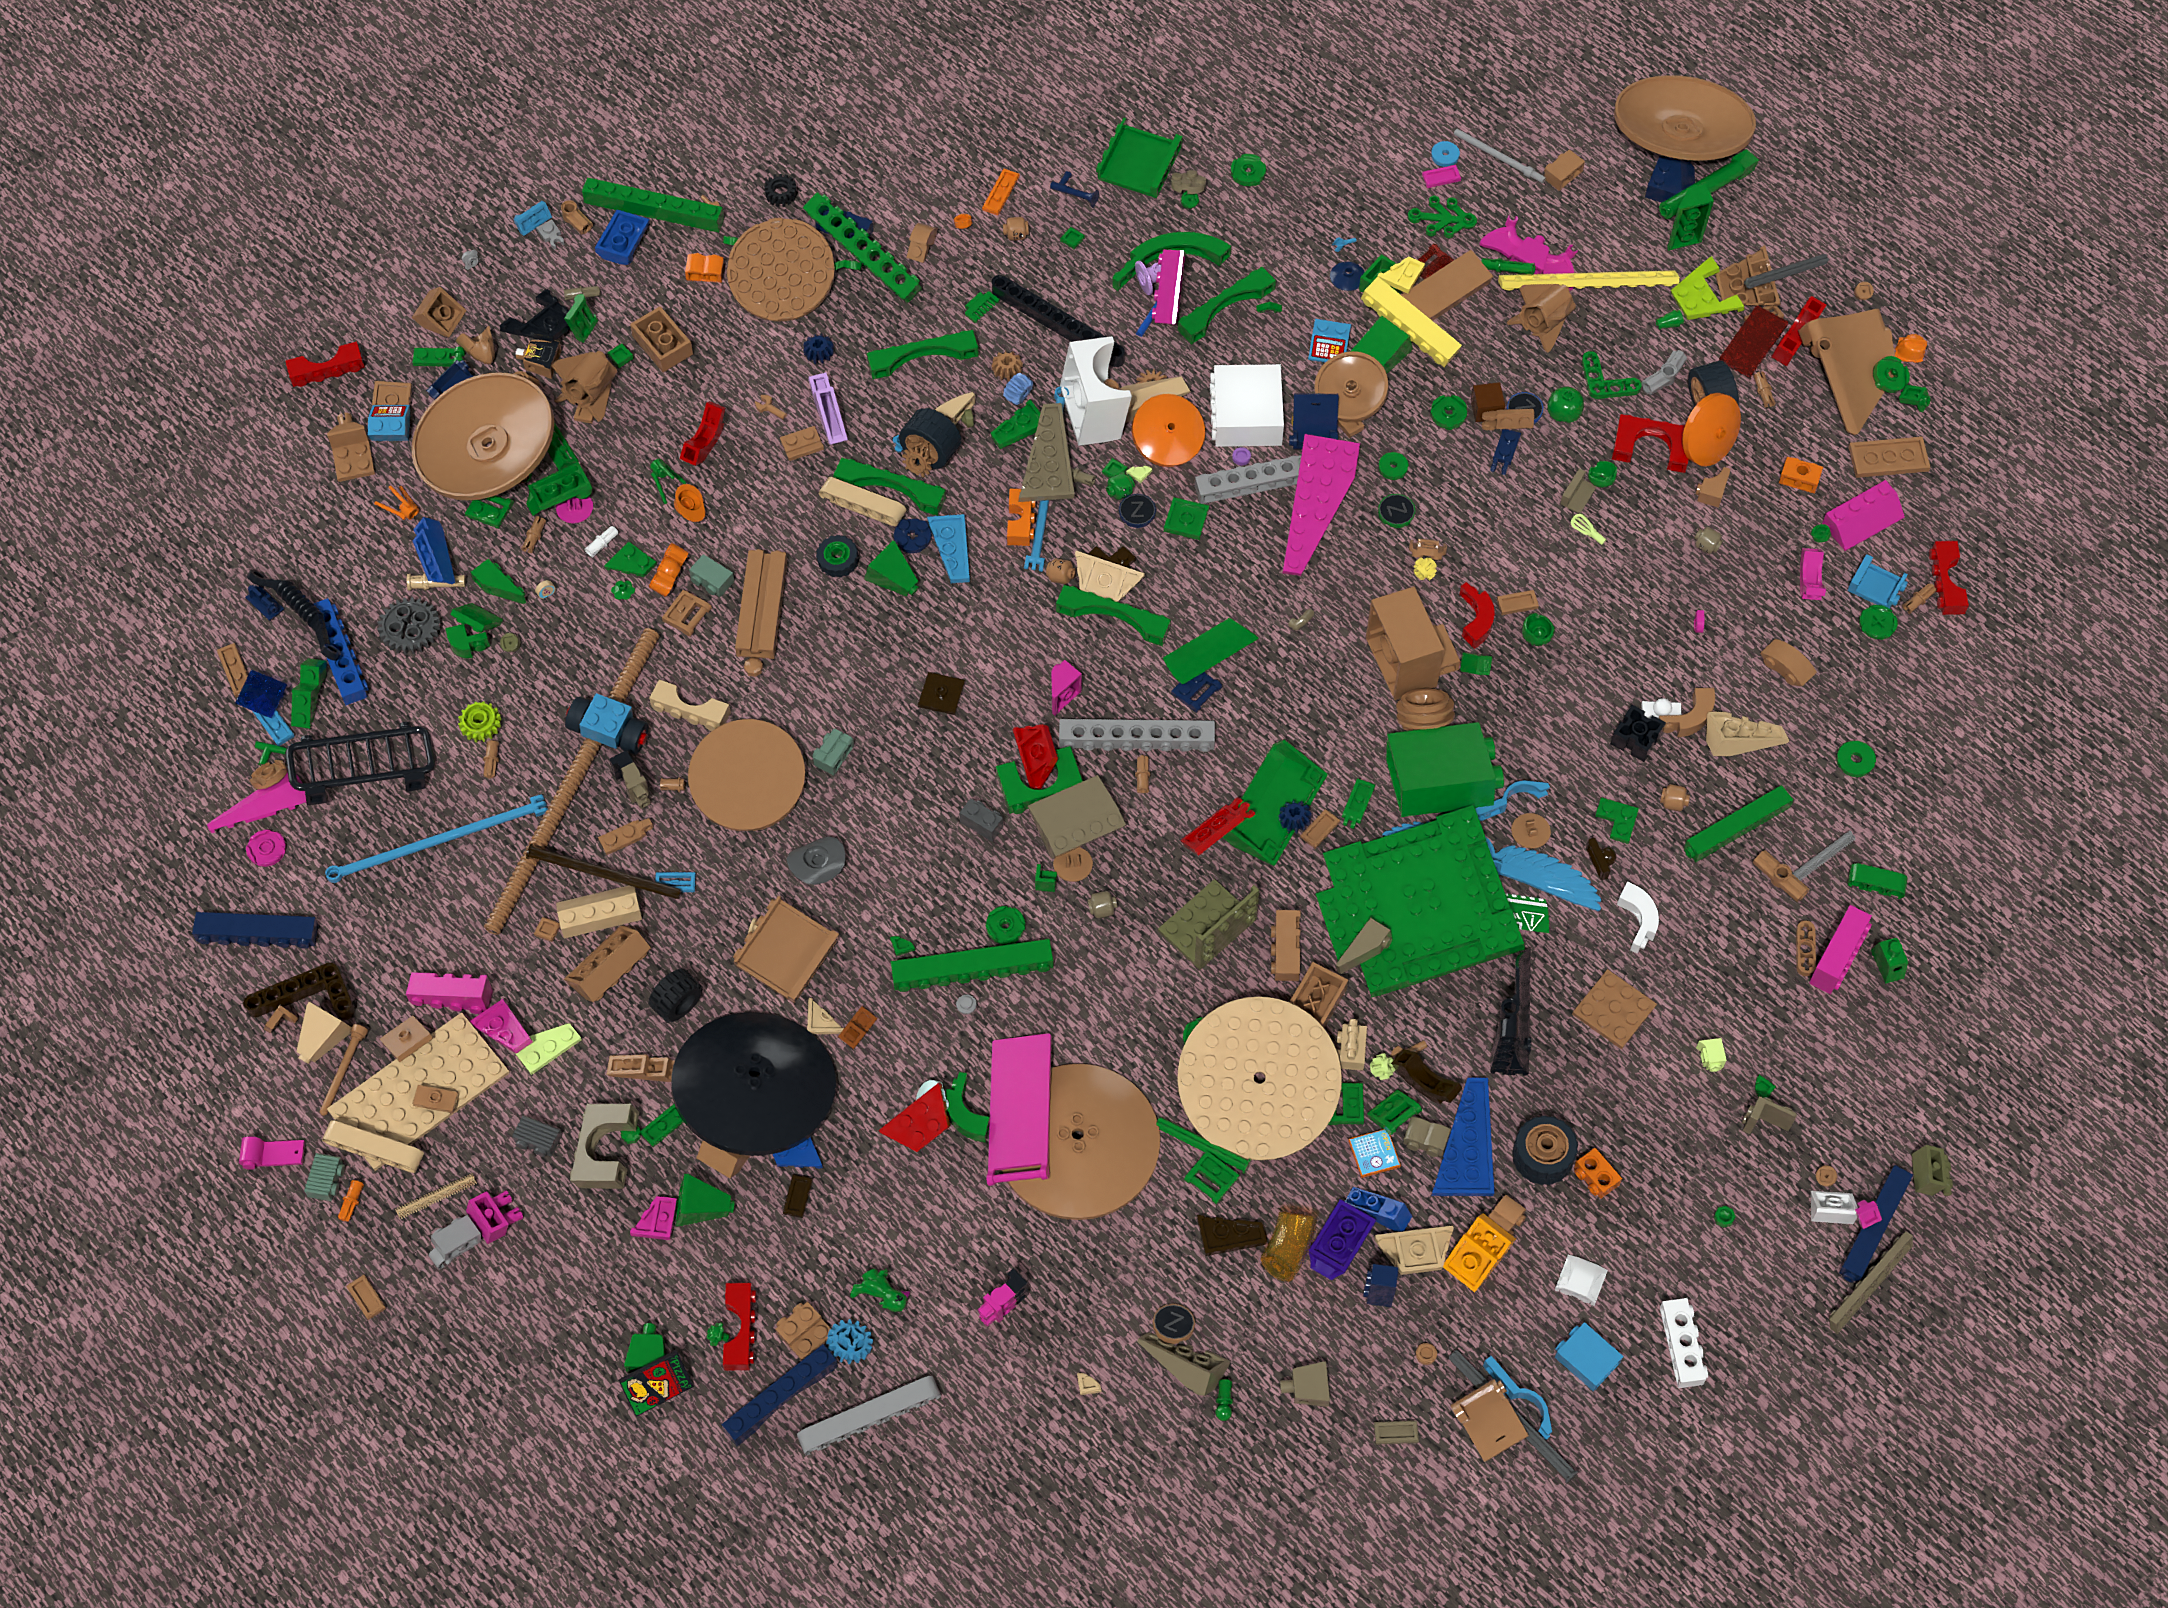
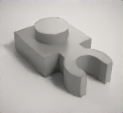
[536,219,564,250]

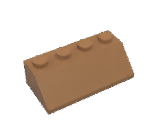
[564,925,651,1002]

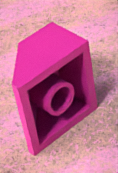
[1051,660,1082,716]

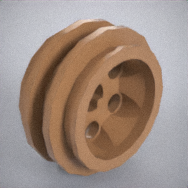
[1396,689,1455,731]

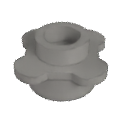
[462,250,481,270]

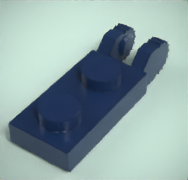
[1490,429,1521,475]

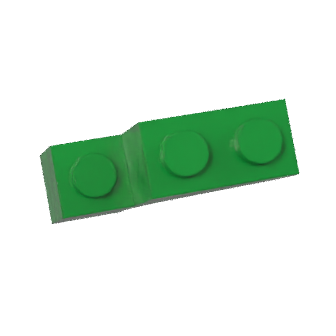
[291,658,327,729]

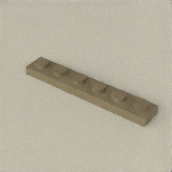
[1829,1231,1913,1334]

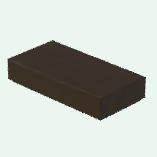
[783,1174,813,1218]

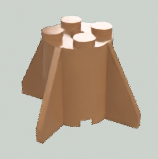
[1507,284,1576,353]
[551,351,617,422]

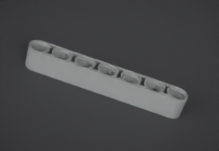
[797,1376,941,1455]

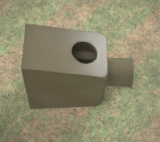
[1280,1361,1330,1407]

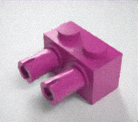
[466,1191,523,1244]

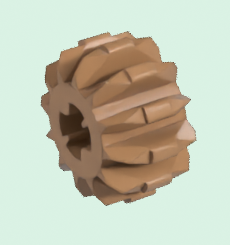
[992,350,1023,382]

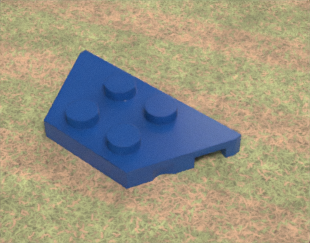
[772,1137,822,1169]

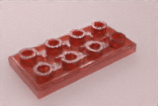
[1719,305,1789,378]

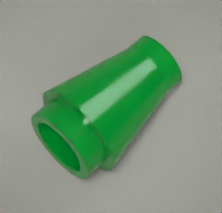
[1655,309,1684,330]

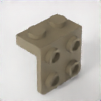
[1742,1096,1797,1134]

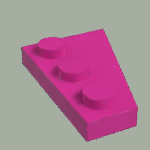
[469,999,533,1054]

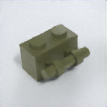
[1912,1145,1953,1196]

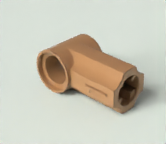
[561,200,593,235]

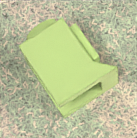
[1696,1038,1727,1072]

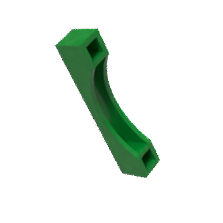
[1178,267,1276,345]
[867,330,979,380]
[833,457,946,516]
[1056,585,1171,647]

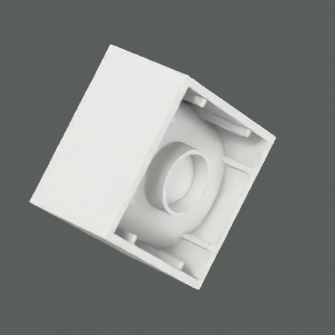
[1060,337,1132,446]

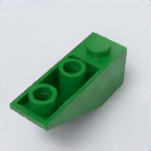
[470,559,526,604]

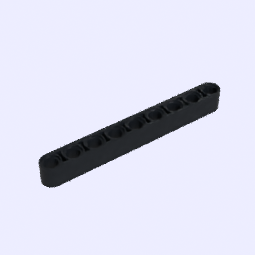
[992,275,1125,367]

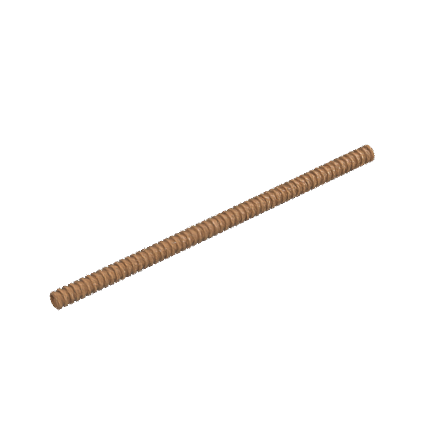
[484,628,660,935]

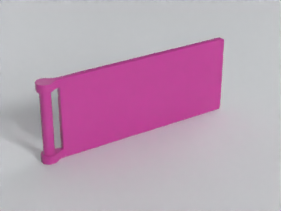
[986,1033,1052,1186]

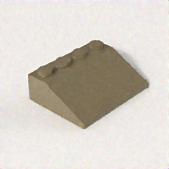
[1027,775,1126,859]

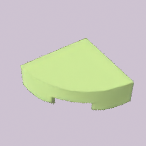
[1126,466,1152,483]

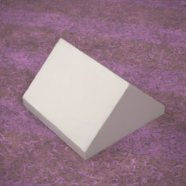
[1811,1191,1858,1224]

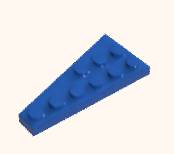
[1431,1078,1494,1196]

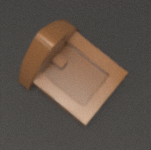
[264,1005,298,1033]

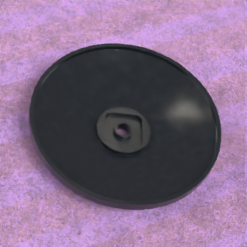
[671,1012,836,1156]

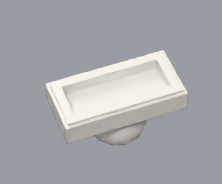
[1641,698,1681,718]

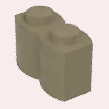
[1403,1117,1451,1157]

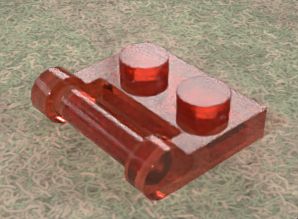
[1418,243,1454,280]

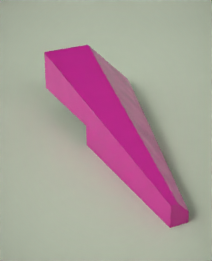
[207,772,307,833]

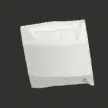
[1555,1255,1608,1306]

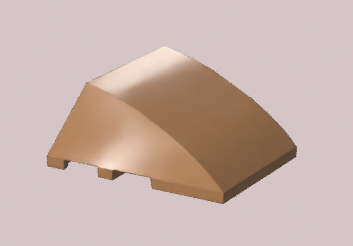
[1716,245,1781,306]

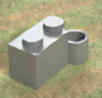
[429,1215,481,1270]

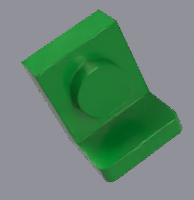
[1899,385,1931,413]

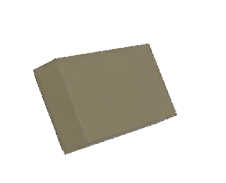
[1374,1421,1419,1445]

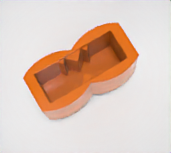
[685,253,724,283]

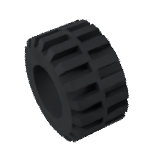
[648,969,703,1023]

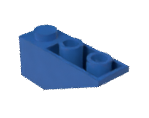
[1344,1187,1412,1232]

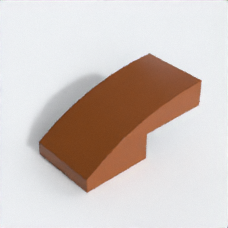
[838,1006,877,1049]

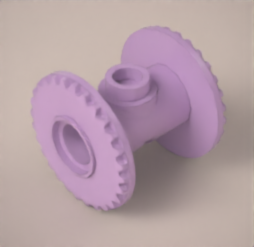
[1135,252,1163,295]

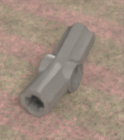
[1642,350,1687,395]

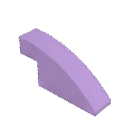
[808,373,848,445]

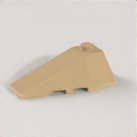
[1119,376,1190,424]

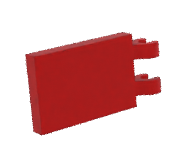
[1180,797,1255,856]

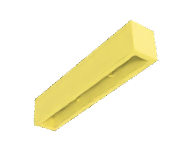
[1361,277,1462,367]

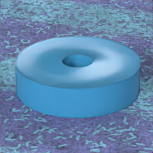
[1431,141,1460,167]

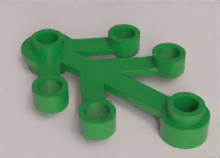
[1407,196,1477,238]

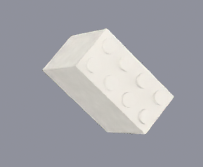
[1210,364,1284,447]

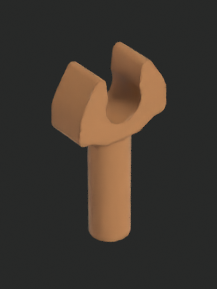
[755,395,787,420]
[1390,1040,1427,1058]

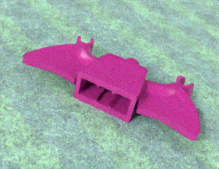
[1479,215,1578,291]

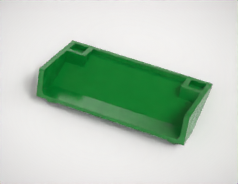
[1222,739,1328,866]

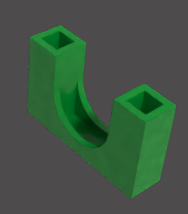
[996,746,1083,814]

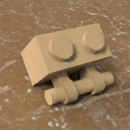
[1336,1019,1367,1071]

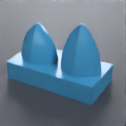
[514,201,552,236]

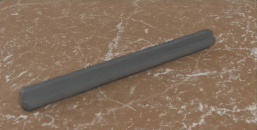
[1744,254,1829,289]

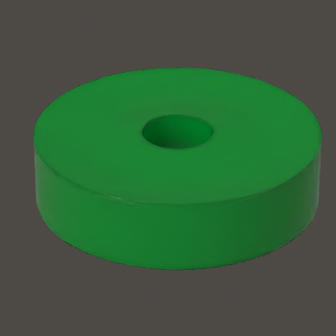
[1378,452,1408,480]

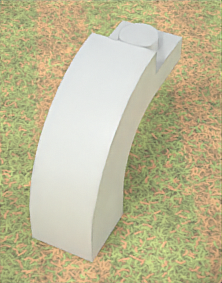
[1617,882,1659,954]

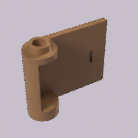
[1451,1379,1529,1462]

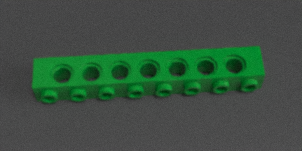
[803,192,922,303]

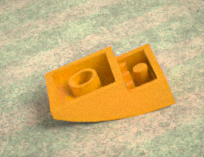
[1443,1213,1516,1292]

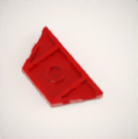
[1013,725,1058,790]
[878,1082,950,1152]

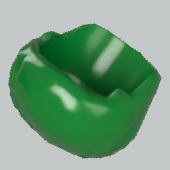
[1521,613,1555,646]

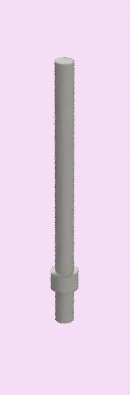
[1454,129,1546,184]

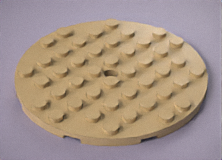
[1177,997,1342,1160]

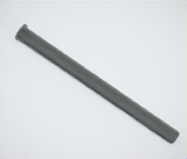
[1449,1350,1579,1484]

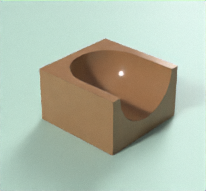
[1366,587,1444,700]

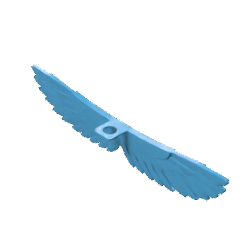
[1383,821,1601,911]

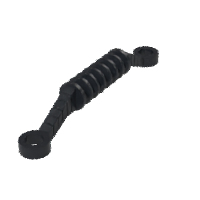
[247,569,341,661]

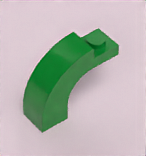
[945,1072,990,1143]

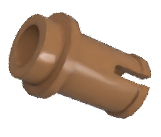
[660,777,685,792]

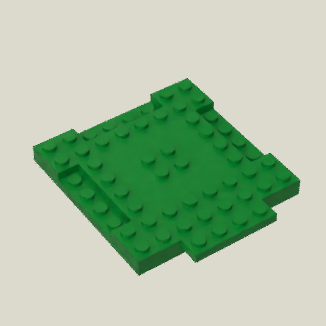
[1315,805,1525,998]

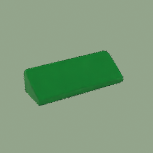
[547,422,579,471]

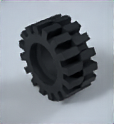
[764,174,797,207]

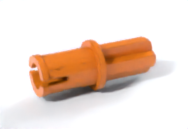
[338,1180,364,1222]

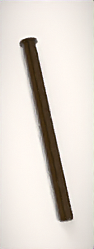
[526,844,681,899]

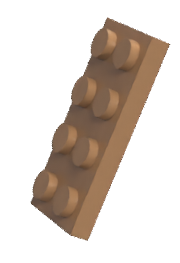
[1849,437,1931,478]

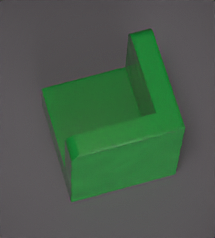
[1460,652,1492,675]
[1035,864,1057,892]

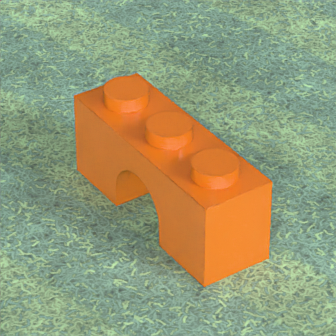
[1007,489,1036,546]

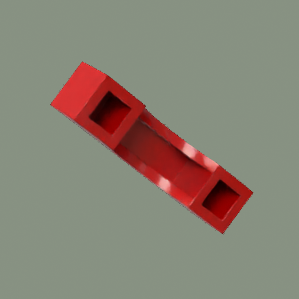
[1772,296,1826,366]
[285,341,365,387]
[1929,541,1969,615]
[723,1283,756,1371]

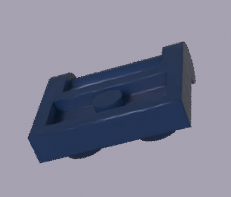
[1171,672,1222,713]

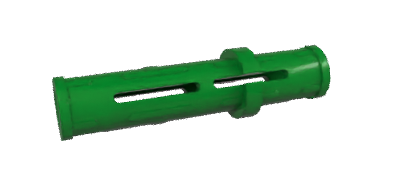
[1481,258,1536,275]

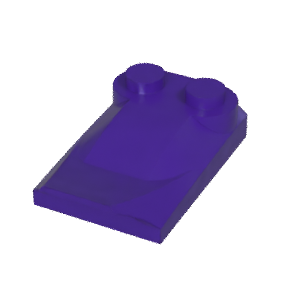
[1308,1199,1376,1280]

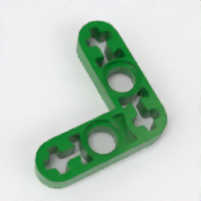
[1582,351,1642,399]

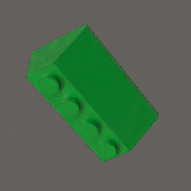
[1667,184,1714,251]

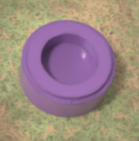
[1232,447,1251,465]

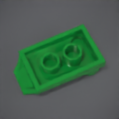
[526,462,592,516]

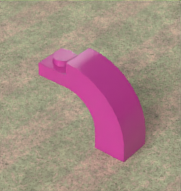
[1800,548,1826,600]

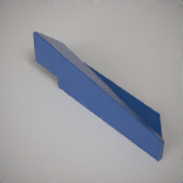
[413,517,455,584]

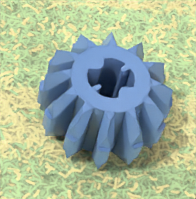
[1003,373,1033,405]

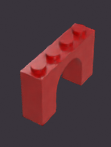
[1612,414,1688,473]

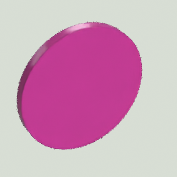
[556,497,593,523]

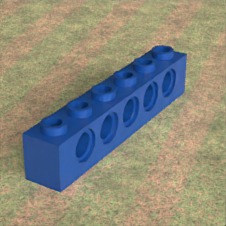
[313,598,369,706]

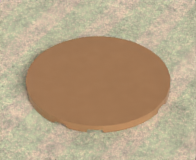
[727,218,835,321]
[688,719,805,831]

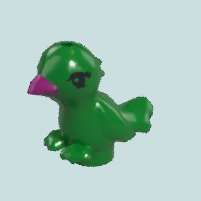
[850,1269,910,1312]

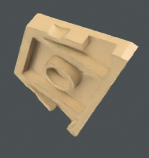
[1075,551,1145,602]
[1374,1226,1454,1275]

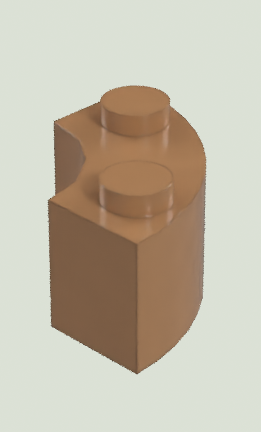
[1760,639,1817,686]

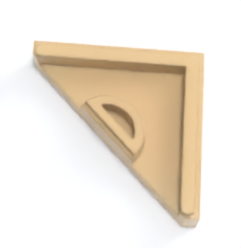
[807,998,844,1034]

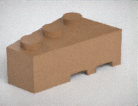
[1271,910,1300,981]

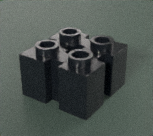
[1610,705,1666,762]

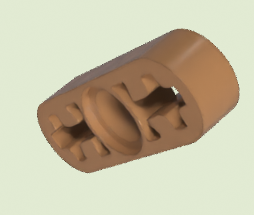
[1796,921,1816,976]

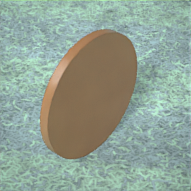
[1511,813,1551,849]
[1053,847,1093,882]

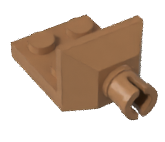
[327,413,375,482]

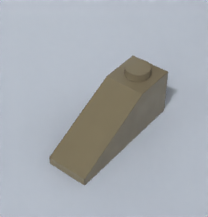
[1336,918,1392,974]

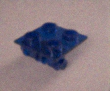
[235,669,287,718]

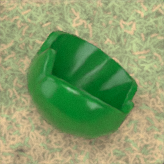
[1588,461,1618,488]

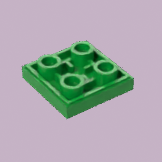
[450,603,503,633]

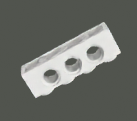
[1660,1298,1708,1388]

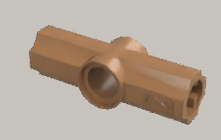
[1753,850,1810,902]

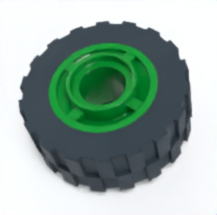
[816,535,859,578]

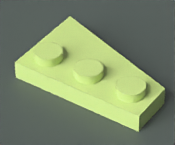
[515,1023,582,1075]

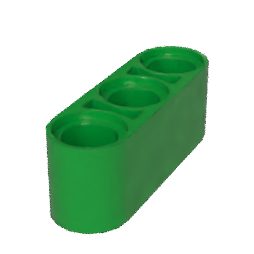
[1848,863,1908,899]

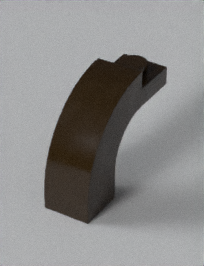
[1391,1049,1463,1105]

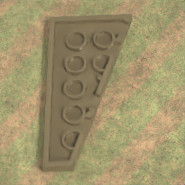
[1018,403,1074,502]

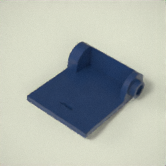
[426,360,474,400]
[1289,393,1339,450]

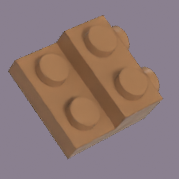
[775,1301,831,1361]

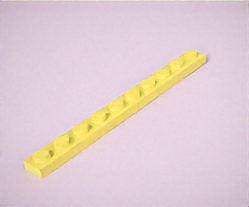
[1498,270,1680,291]

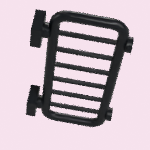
[285,722,435,806]

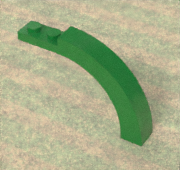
[1112,232,1231,291]

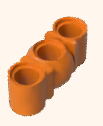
[649,543,689,597]

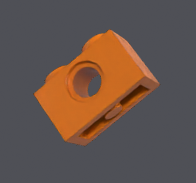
[1779,457,1823,494]

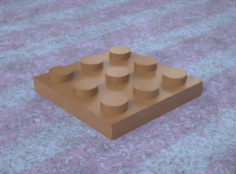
[1572,969,1657,1050]

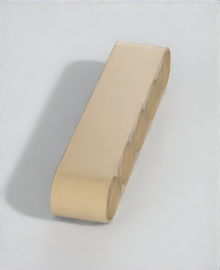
[819,477,906,526]
[322,1120,424,1173]

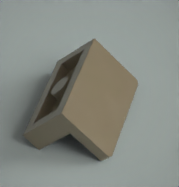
[1560,468,1596,513]

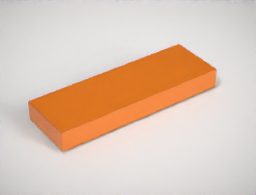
[982,169,1020,216]

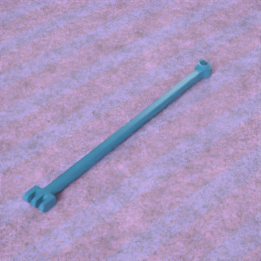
[1024,386,1069,572]
[325,794,548,883]

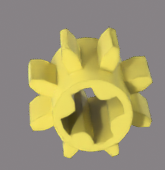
[1413,557,1437,581]

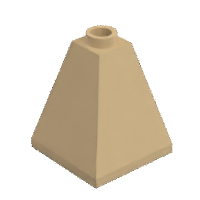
[296,1002,352,1064]

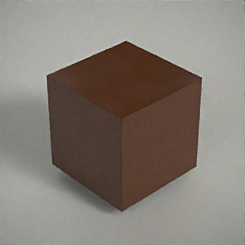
[1470,382,1505,423]

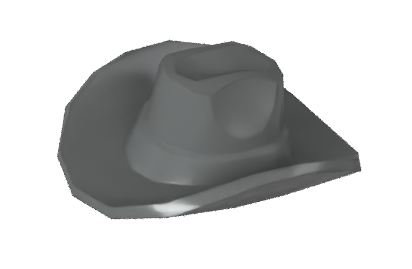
[786,836,846,885]

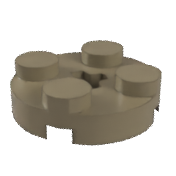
[1171,170,1206,194]

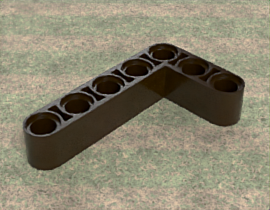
[243,963,355,1020]

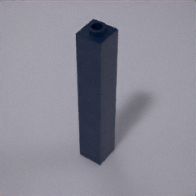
[1839,1165,1913,1283]

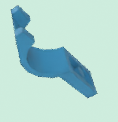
[1475,780,1550,821]
[1483,1356,1552,1440]

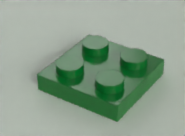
[1163,497,1209,540]

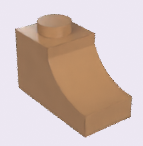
[1696,467,1731,508]

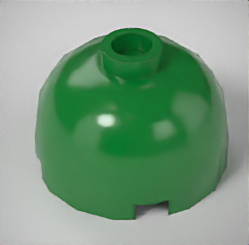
[1547,386,1584,423]

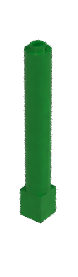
[1659,149,1759,219]

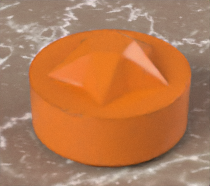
[954,214,972,229]

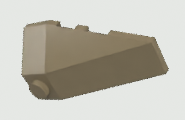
[1137,1332,1230,1396]

